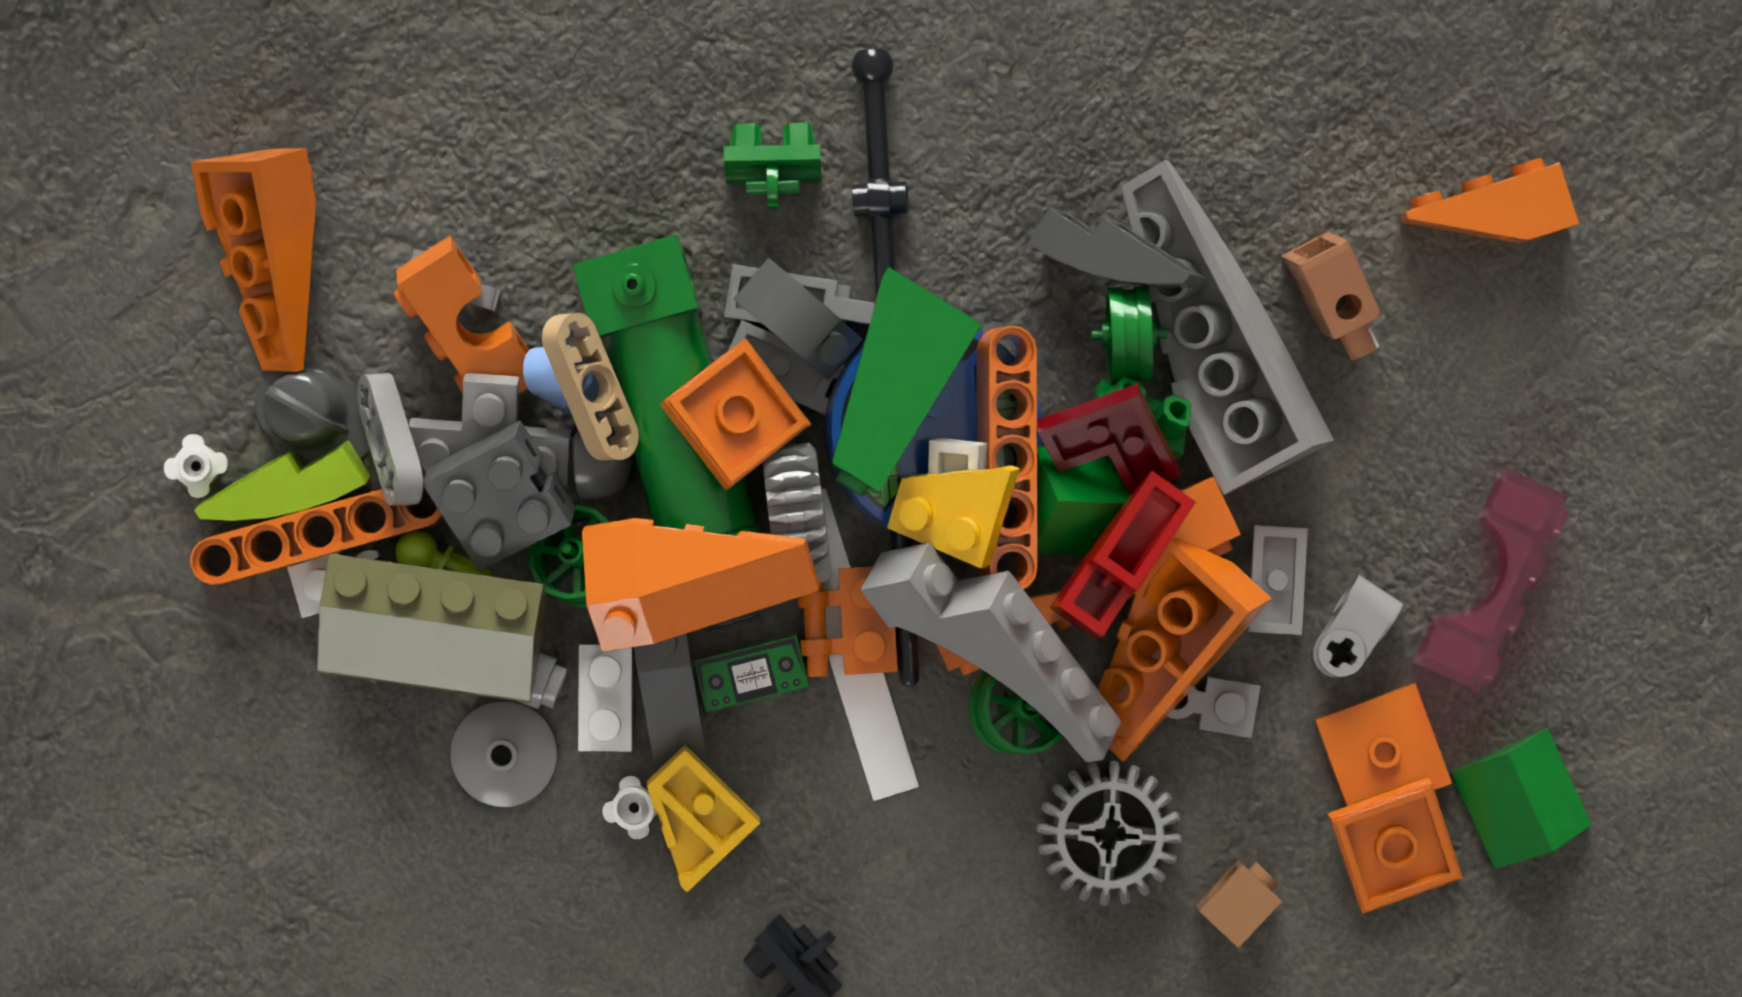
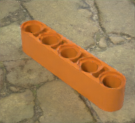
[976,325,1037,590]
[190,479,444,585]

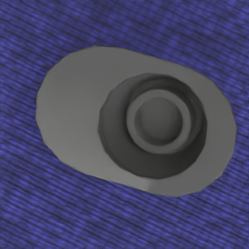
[255,363,370,461]

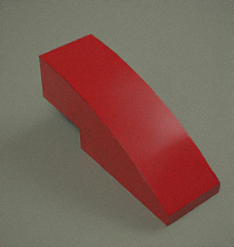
[1050,471,1196,638]

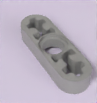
[357,373,423,506]

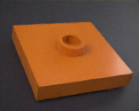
[659,338,811,490]
[1314,683,1452,807]
[1327,777,1463,914]

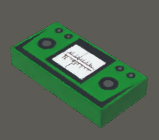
[693,634,810,713]

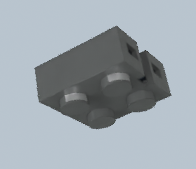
[423,420,576,571]

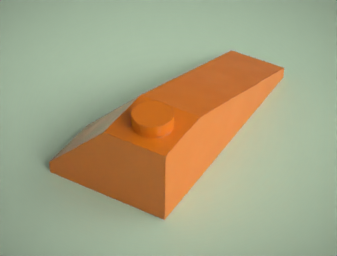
[190,148,316,372]
[582,518,820,652]
[1098,537,1272,762]

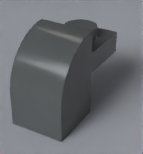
[734,258,863,380]

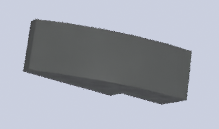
[1027,207,1206,288]

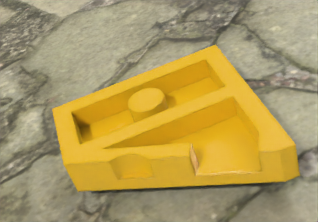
[887,465,1020,568]
[647,745,760,892]

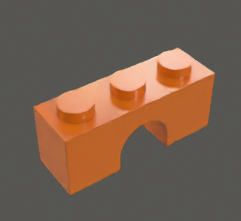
[394,235,530,394]

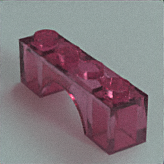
[1412,469,1569,691]

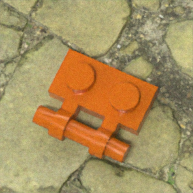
[798,566,898,677]

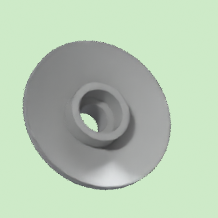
[451,701,557,807]

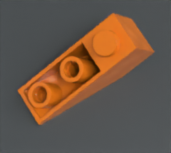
[1399,158,1579,244]

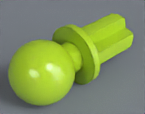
[395,530,491,576]

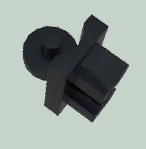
[743,914,842,997]

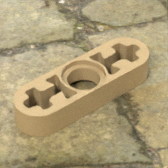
[542,313,639,461]

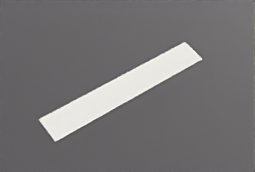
[822,488,919,801]

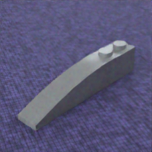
[1121,160,1334,495]

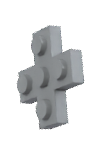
[409,373,571,487]

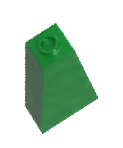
[831,267,982,497]

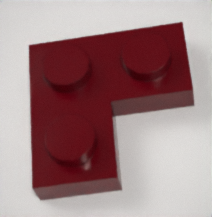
[1037,384,1179,495]

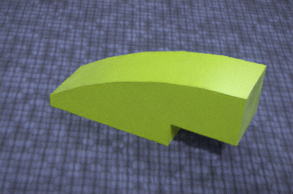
[194,440,371,521]

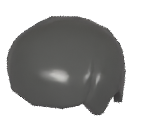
[573,417,635,500]

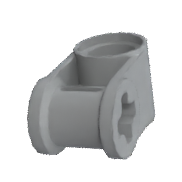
[1312,574,1404,677]

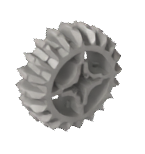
[763,442,832,583]
[1036,760,1181,906]

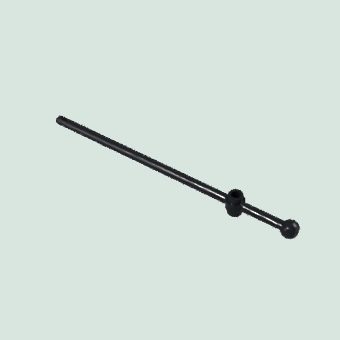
[851,49,919,688]

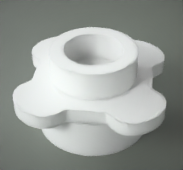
[164,434,228,498]
[602,776,658,839]

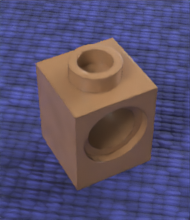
[1195,860,1283,948]

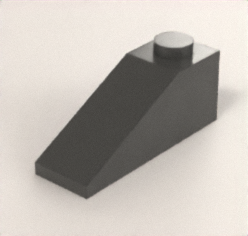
[634,633,710,772]

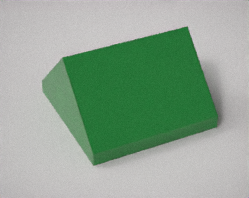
[1037,446,1130,555]
[1450,728,1592,869]

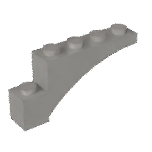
[860,542,1121,763]

